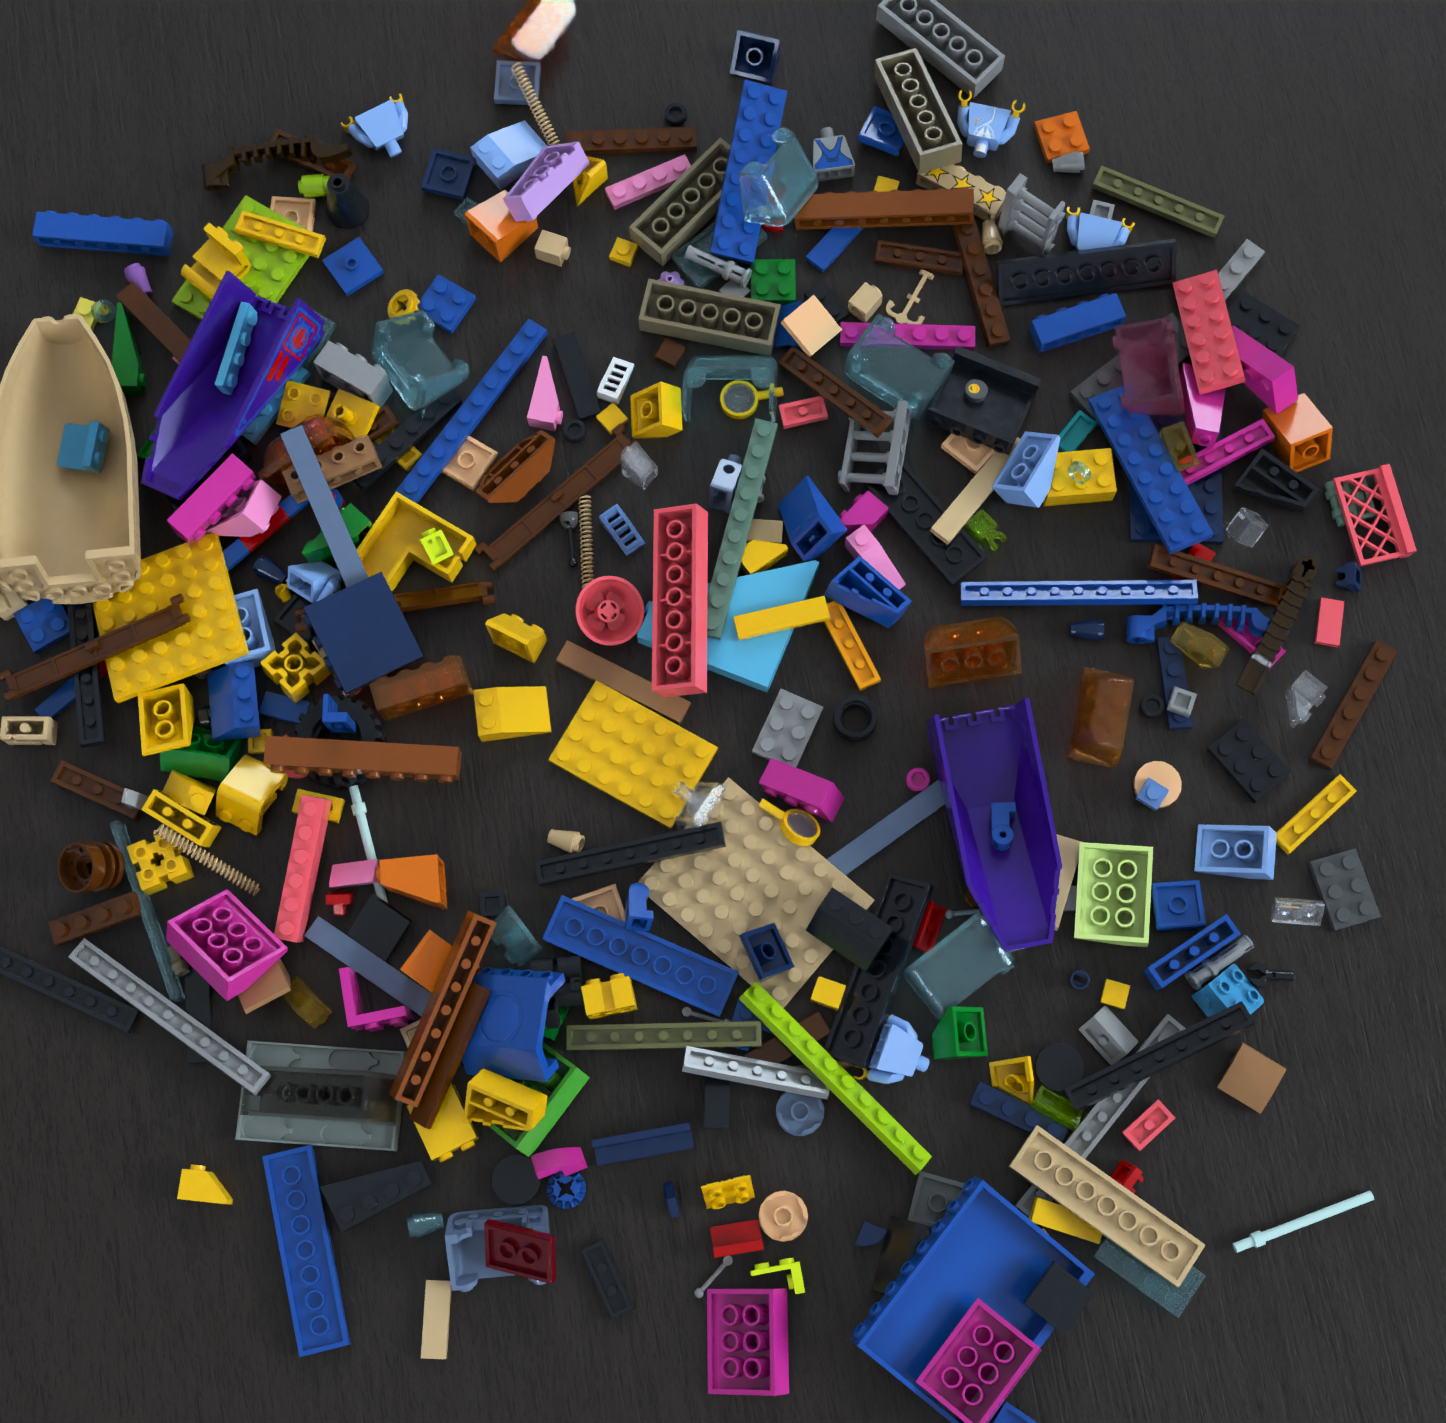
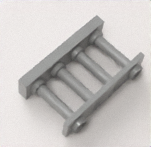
[997,173,1065,256]
[838,401,912,495]

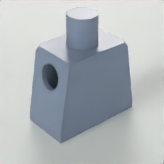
[708,454,742,514]

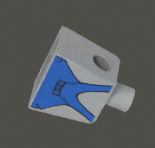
[812,127,855,182]

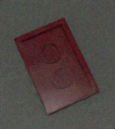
[484,1219,556,1284]

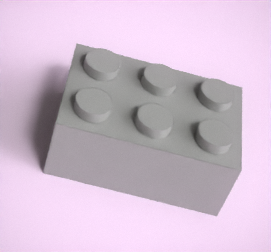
[313,340,393,408]

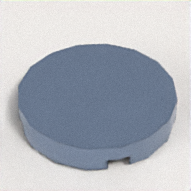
[776,1092,824,1136]

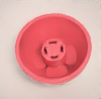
[575,576,644,646]

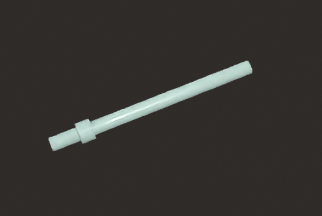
[349,785,388,903]
[1232,1190,1374,1253]

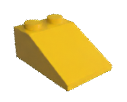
[485,613,547,664]
[138,683,195,756]
[473,686,552,742]

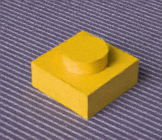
[609,237,638,267]

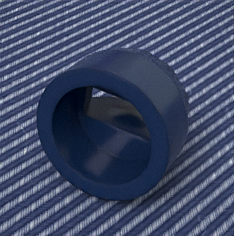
[1070,969,1090,990]

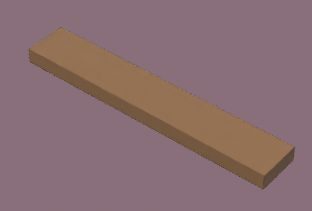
[556,640,691,724]

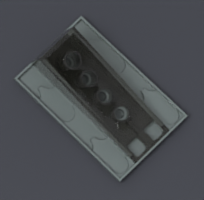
[235,1040,406,1151]

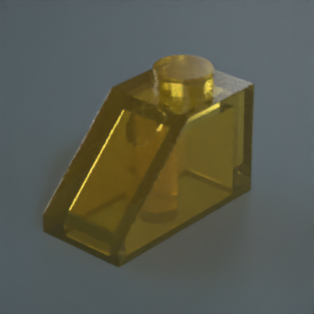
[1159,421,1200,472]
[1170,622,1230,668]
[282,976,332,1029]

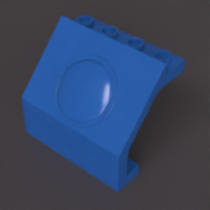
[461,967,566,1082]

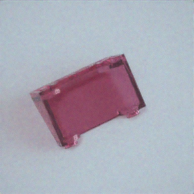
[1112,317,1185,416]

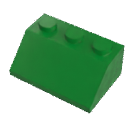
[160,725,244,782]

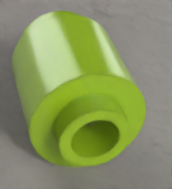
[298,174,330,198]

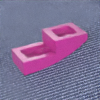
[530,1147,588,1180]

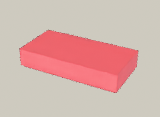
[1314,597,1345,648]

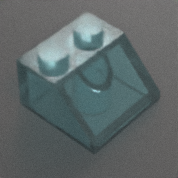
[491,905,543,967]

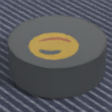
[964,379,988,403]

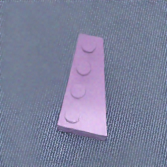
[503,141,590,222]

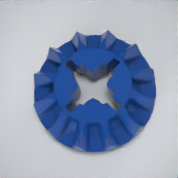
[546,1170,586,1209]

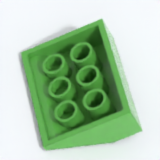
[489,1042,590,1158]

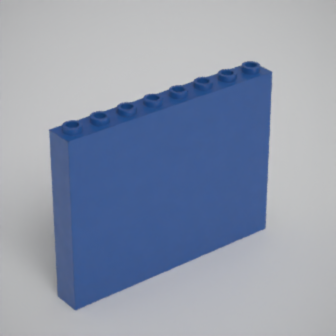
[851,1176,1095,1423]

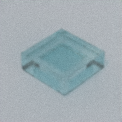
[453,197,478,225]

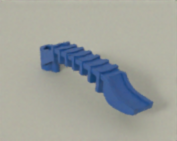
[1126,603,1292,645]

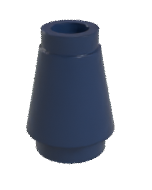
[252,555,288,585]
[1071,618,1105,641]

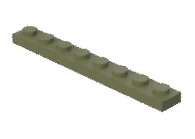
[566,1021,762,1051]

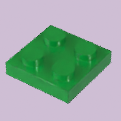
[751,259,796,304]

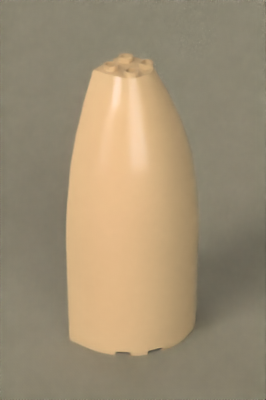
[0,314,141,604]

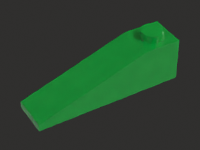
[112,302,147,395]

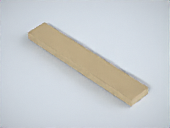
[930,437,1020,545]

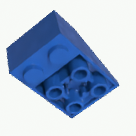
[778,476,848,562]

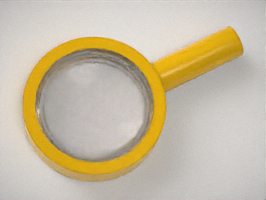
[720,380,784,419]
[758,798,820,846]

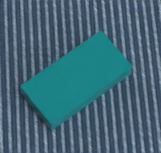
[1058,410,1098,452]

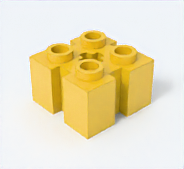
[260,633,331,704]
[127,829,195,895]
[581,973,638,1020]

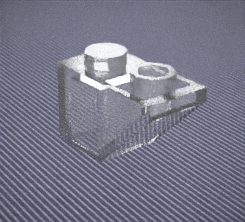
[620,442,658,491]
[1285,670,1328,728]

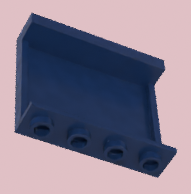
[302,571,423,695]

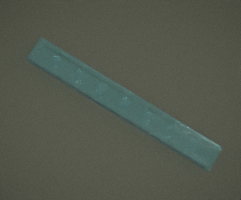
[110,820,185,1002]

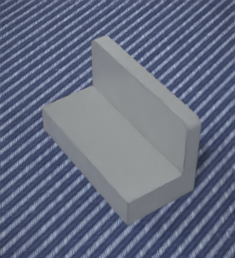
[1078,1006,1138,1065]

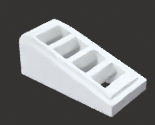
[597,357,635,405]

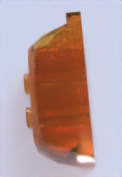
[491,0,576,61]
[257,414,355,489]
[924,616,1022,688]
[1068,667,1134,768]

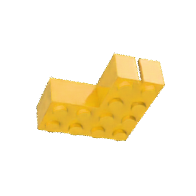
[357,492,477,592]

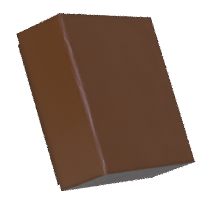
[655,338,686,369]

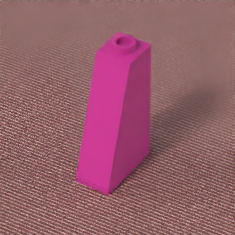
[1178,363,1226,448]

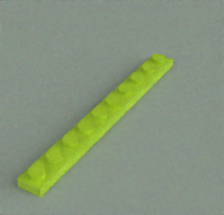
[739,981,932,1175]

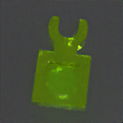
[965,509,1007,551]

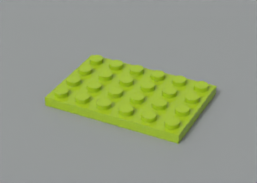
[171,195,309,320]

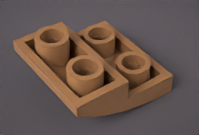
[1217,1042,1286,1114]

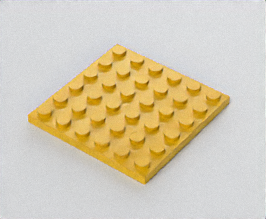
[92,532,249,703]

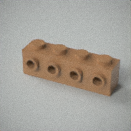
[282,435,382,504]

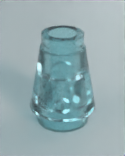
[406,1213,444,1239]

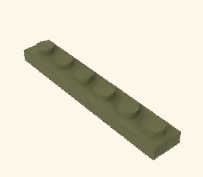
[1092,165,1225,238]

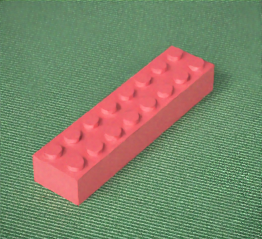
[652,503,708,697]

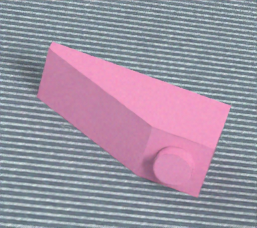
[527,356,563,431]
[845,525,906,590]

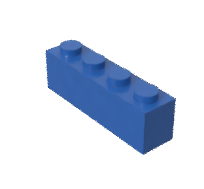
[1029,293,1126,353]
[1142,914,1241,991]

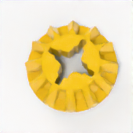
[388,289,420,324]

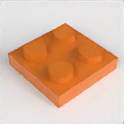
[1034,111,1090,164]

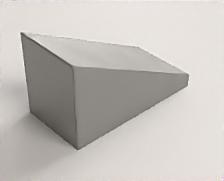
[121,788,149,810]

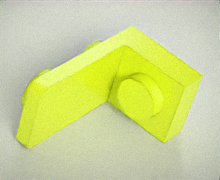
[419,527,454,565]
[750,1257,805,1294]

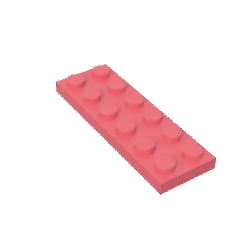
[1173,270,1246,395]

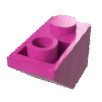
[838,490,889,533]

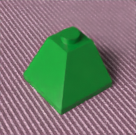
[932,1006,988,1059]

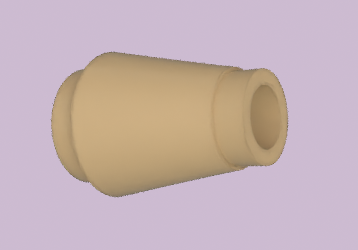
[981,220,1003,255]
[547,829,585,854]

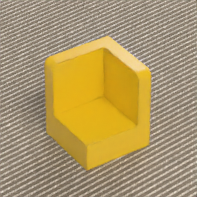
[810,977,846,1011]

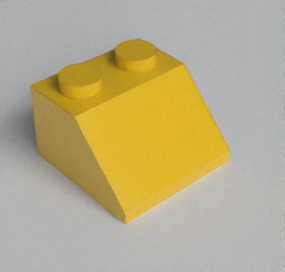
[630,381,683,439]

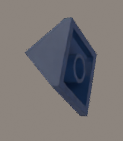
[730,29,780,83]
[739,923,795,983]

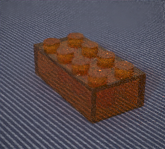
[369,655,474,721]

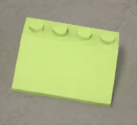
[1074,842,1153,947]

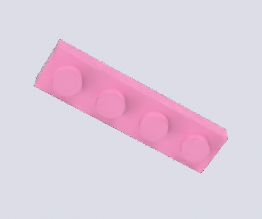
[605,154,691,210]

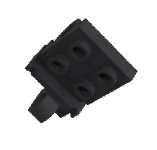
[530,955,583,1029]

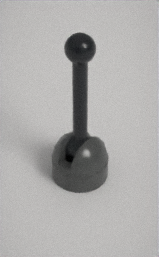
[559,511,578,567]

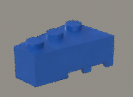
[823,556,912,628]

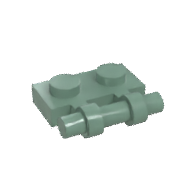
[1324,478,1377,527]

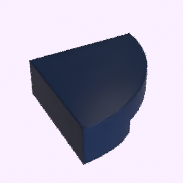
[663,1181,680,1218]
[855,1221,887,1246]

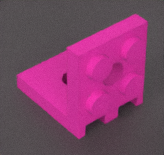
[339,967,414,1032]

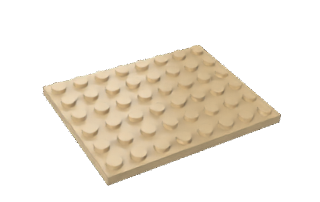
[638,777,875,1008]

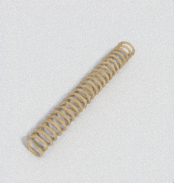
[511,62,560,146]
[578,495,595,589]
[153,824,260,896]

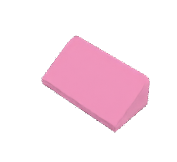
[329,859,380,889]

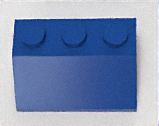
[207,661,261,741]

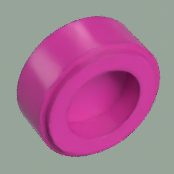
[906,768,930,792]

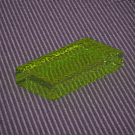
[1030,1085,1085,1131]

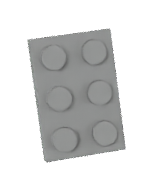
[752,689,824,768]

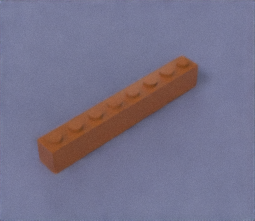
[794,187,974,230]
[263,736,462,783]
[389,910,497,1108]

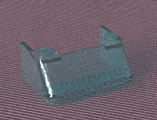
[682,355,778,422]

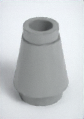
[1052,151,1085,173]

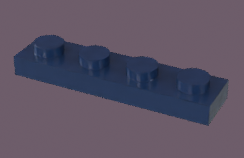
[1156,636,1193,730]
[969,1081,1070,1142]

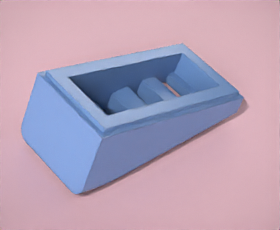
[599,504,645,557]

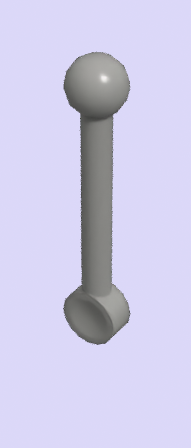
[945,909,982,919]
[682,1007,731,1022]
[694,1256,733,1298]

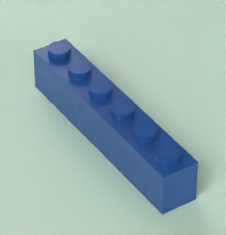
[32,210,174,256]

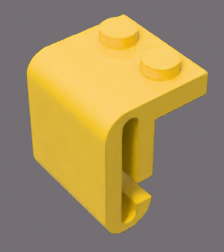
[181,223,251,300]
[216,754,288,836]

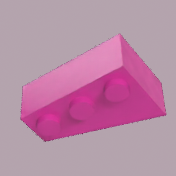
[759,758,845,823]

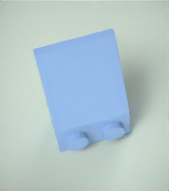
[470,120,547,191]
[992,431,1060,508]
[225,589,276,667]
[1194,824,1277,880]

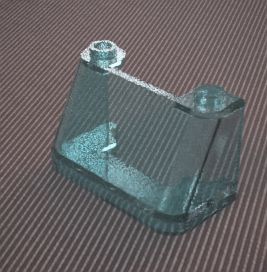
[739,128,819,227]
[372,310,469,411]
[845,313,955,419]
[902,910,1015,1021]

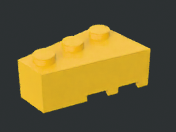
[463,1068,548,1131]

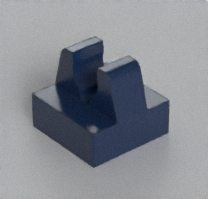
[1336,562,1362,592]

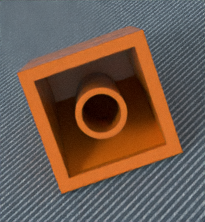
[464,190,538,263]
[1263,393,1333,473]
[376,854,447,910]
[400,930,482,993]

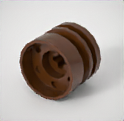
[57,841,124,893]

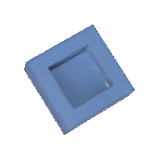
[1135,778,1169,812]

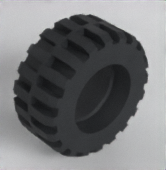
[293,695,387,789]

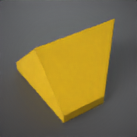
[572,156,608,207]
[989,1056,1034,1106]

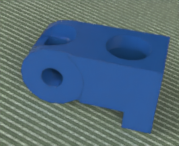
[990,802,1016,851]
[625,883,653,931]

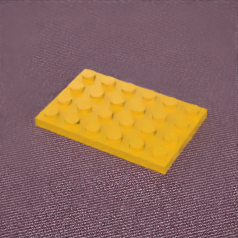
[548,680,718,829]

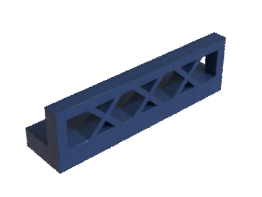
[591,1123,694,1166]

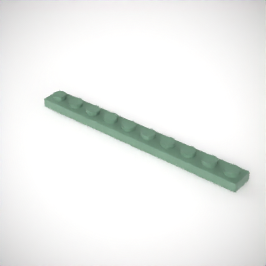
[707,418,778,640]

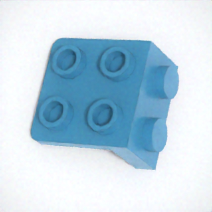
[57,421,110,473]
[1191,964,1264,1017]

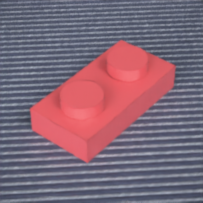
[778,396,828,429]
[1121,1099,1175,1152]

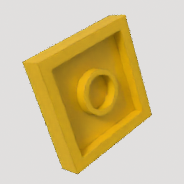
[320,388,380,443]

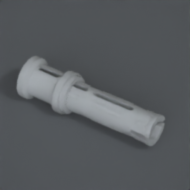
[684,245,752,288]
[1184,935,1254,991]

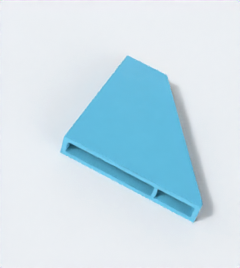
[636,560,819,693]

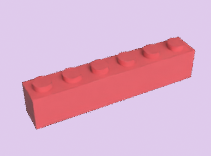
[274,795,332,943]

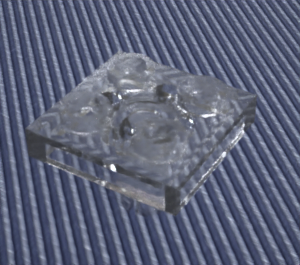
[672,781,725,827]

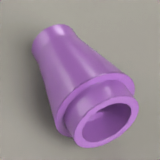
[124,263,153,296]

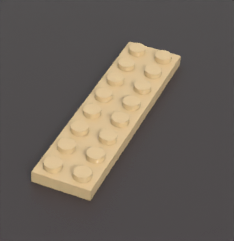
[1008,1125,1205,1288]

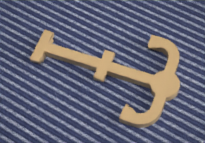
[886,270,935,324]

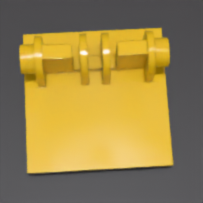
[276,380,331,435]
[701,1175,755,1209]

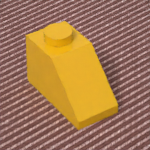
[740,540,788,575]
[162,770,217,815]
[177,1164,233,1205]

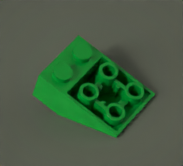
[301,503,373,564]

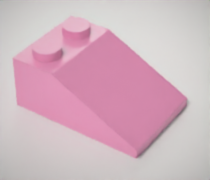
[205,479,282,537]

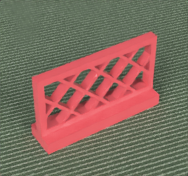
[1332,464,1417,567]

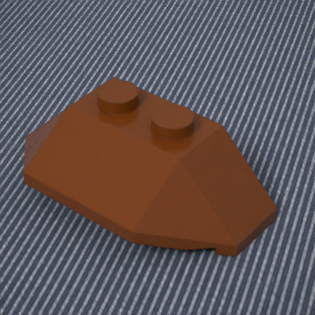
[476,430,556,503]

